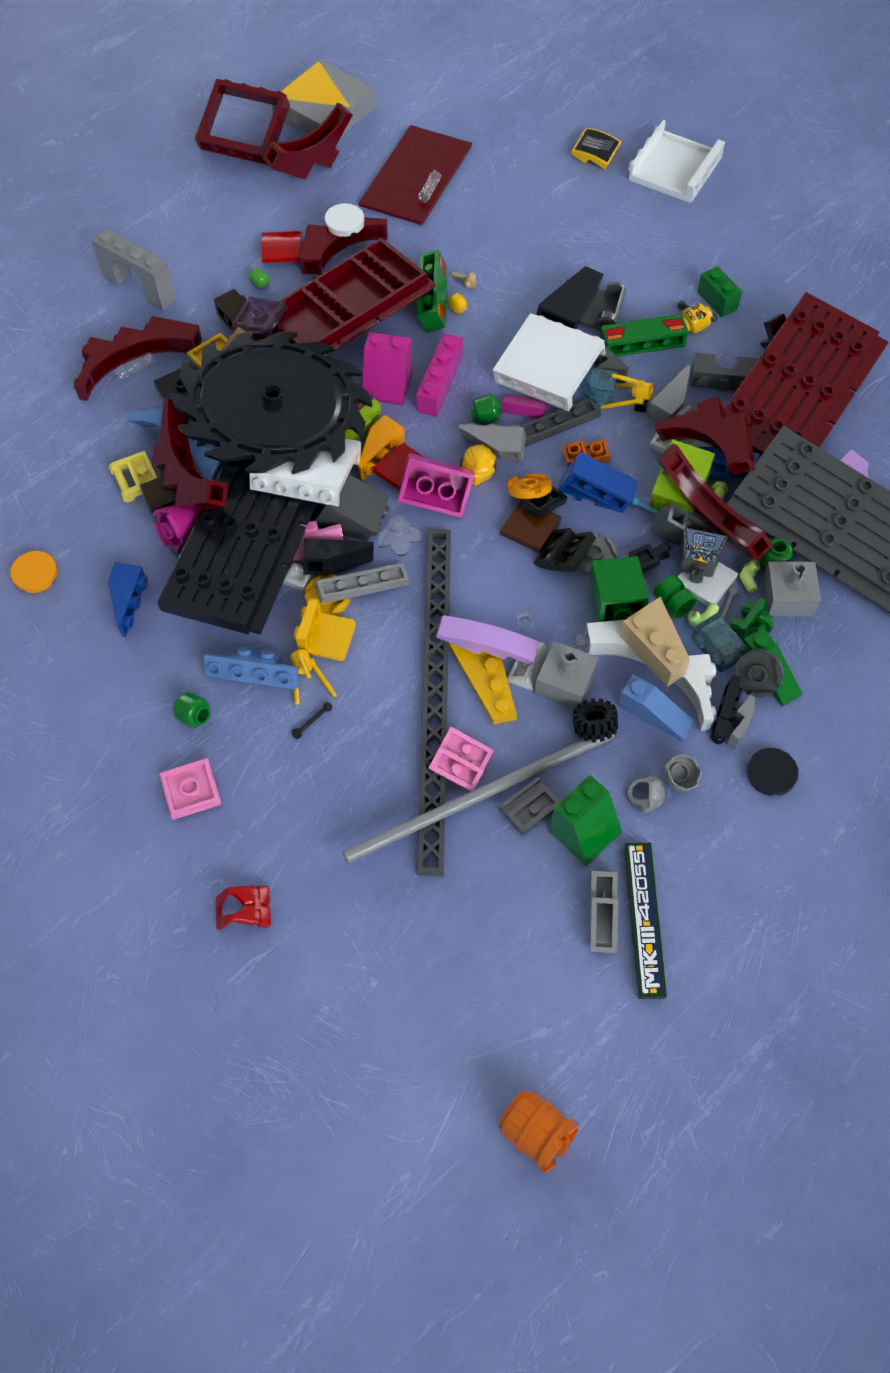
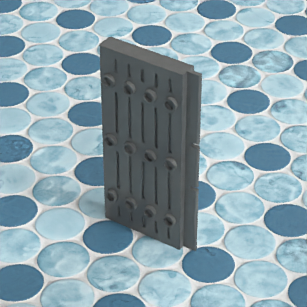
[727,426,890,612]

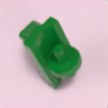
[730,598,774,643]

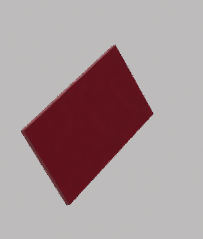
[359,125,472,225]

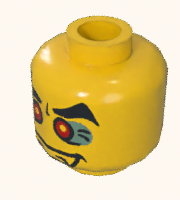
[682,303,713,334]

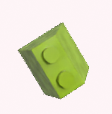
[649,439,715,515]

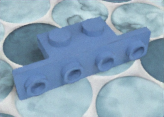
[204,645,298,690]

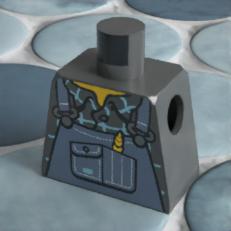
[680,527,728,583]

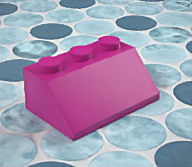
[397,453,475,518]

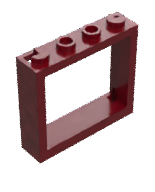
[195,78,290,165]

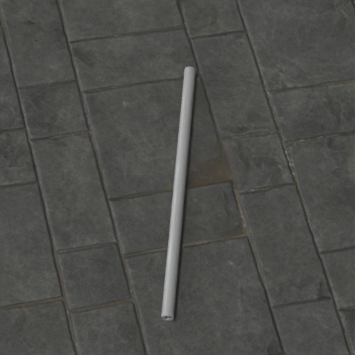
[342,734,615,863]

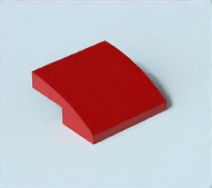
[262,231,302,263]
[372,443,424,490]

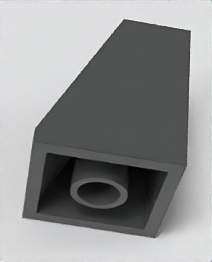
[314,474,390,542]

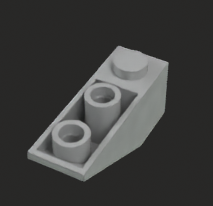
[648,364,691,422]
[459,423,526,461]

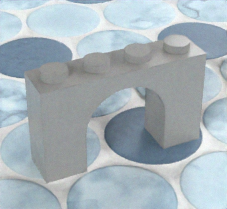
[92,228,176,311]

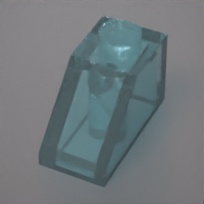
[578,368,617,405]

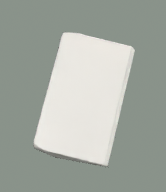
[507,642,549,690]

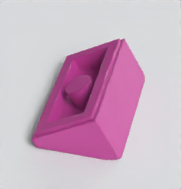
[502,394,547,418]

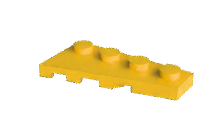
[449,643,517,725]

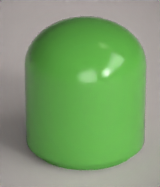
[249,268,269,289]

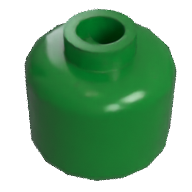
[470,394,503,425]
[760,538,793,569]
[173,692,210,728]

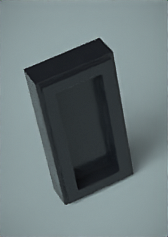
[521,486,567,518]

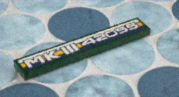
[624,843,667,999]

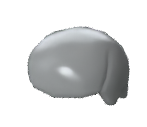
[663,754,702,792]

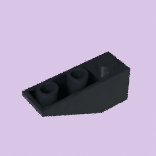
[303,538,374,575]

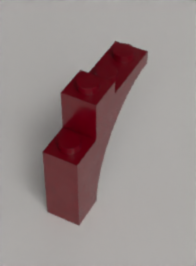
[262,102,353,180]
[300,217,388,275]
[655,397,755,475]

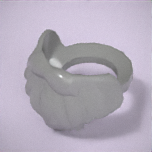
[627,774,665,813]

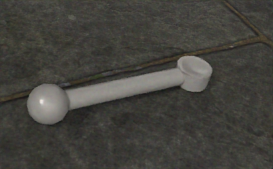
[716,587,738,626]

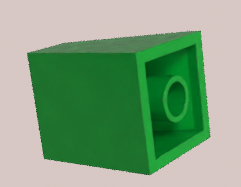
[590,556,649,622]
[550,775,622,866]

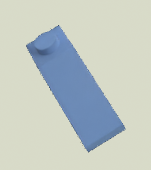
[618,674,694,741]

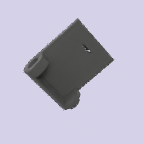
[566,279,626,330]

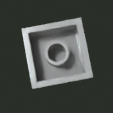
[763,562,821,616]
[535,641,599,709]

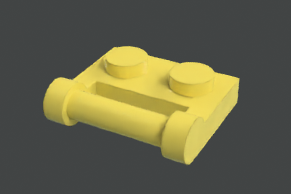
[109,451,157,502]

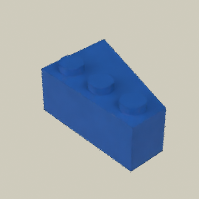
[557,452,639,513]

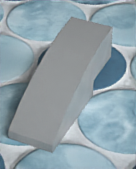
[589,871,618,953]

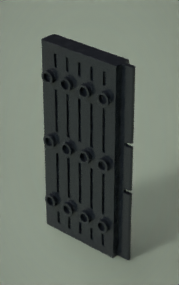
[157,460,317,635]

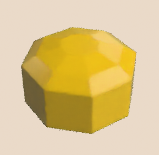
[448,293,467,315]

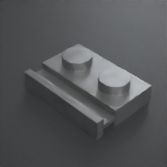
[499,777,561,836]

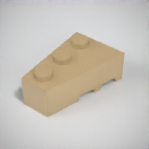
[620,597,690,687]

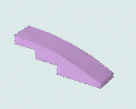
[436,615,539,665]

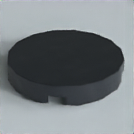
[747,748,799,796]

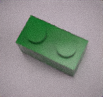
[697,266,742,317]

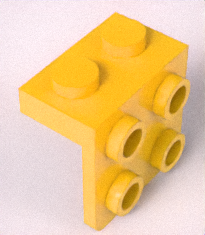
[294,598,356,661]

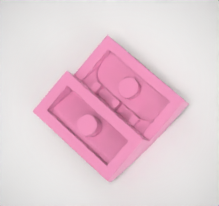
[428,727,494,792]

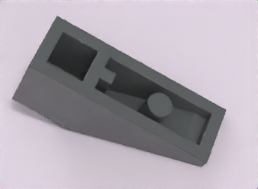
[651,502,718,545]

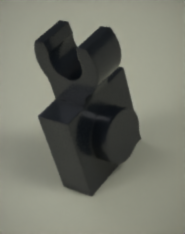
[628,542,671,573]

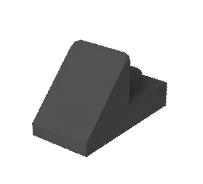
[594,346,629,383]

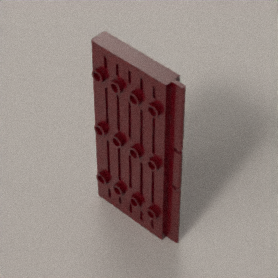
[231,238,436,357]
[724,292,889,459]

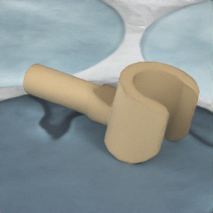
[451,272,477,289]

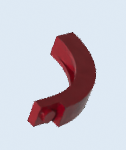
[657,443,773,562]

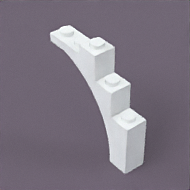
[585,620,716,731]

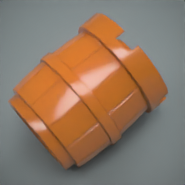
[498,1089,580,1174]

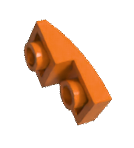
[562,438,611,466]

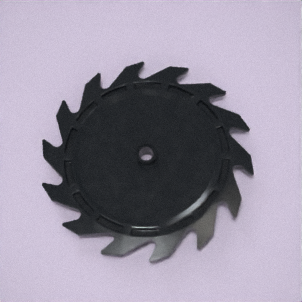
[170,330,373,474]

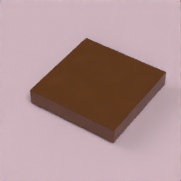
[500,499,561,553]

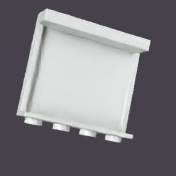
[628,120,725,203]
[493,313,606,411]
[249,438,361,507]

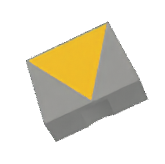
[272,59,376,137]

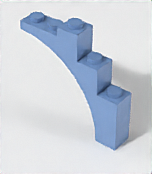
[128,395,224,481]

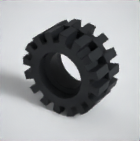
[573,698,618,742]

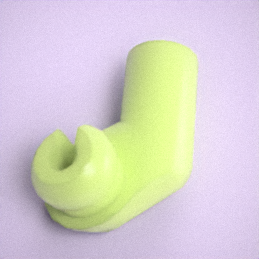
[739,560,760,594]
[687,603,719,628]

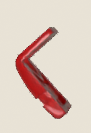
[215,885,271,930]

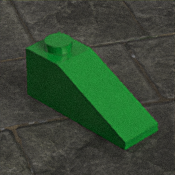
[739,628,803,707]

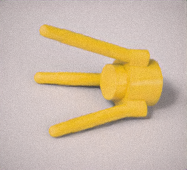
[600,373,653,409]
[290,649,337,705]

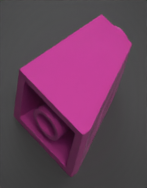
[363,332,413,406]

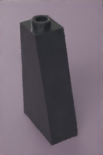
[536,266,604,329]

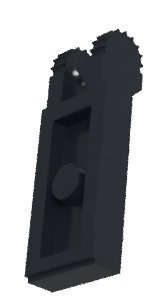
[710,675,743,745]

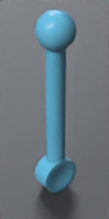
[631,497,658,514]

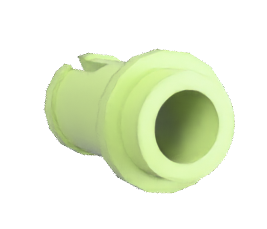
[711,481,729,501]

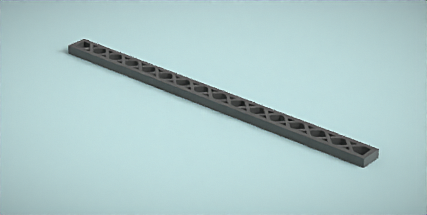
[418,530,451,876]

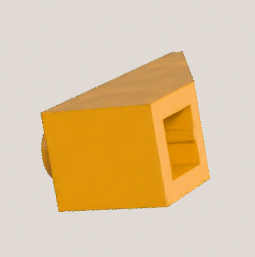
[358,415,405,481]

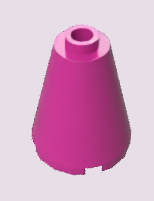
[153,505,201,552]

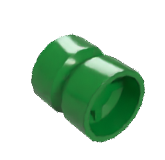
[653,575,697,619]

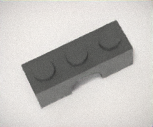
[690,352,758,390]

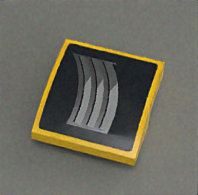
[570,128,621,170]

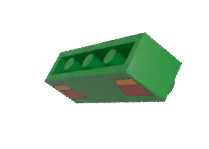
[417,249,447,332]
[600,314,688,357]

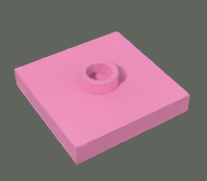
[159,758,222,820]

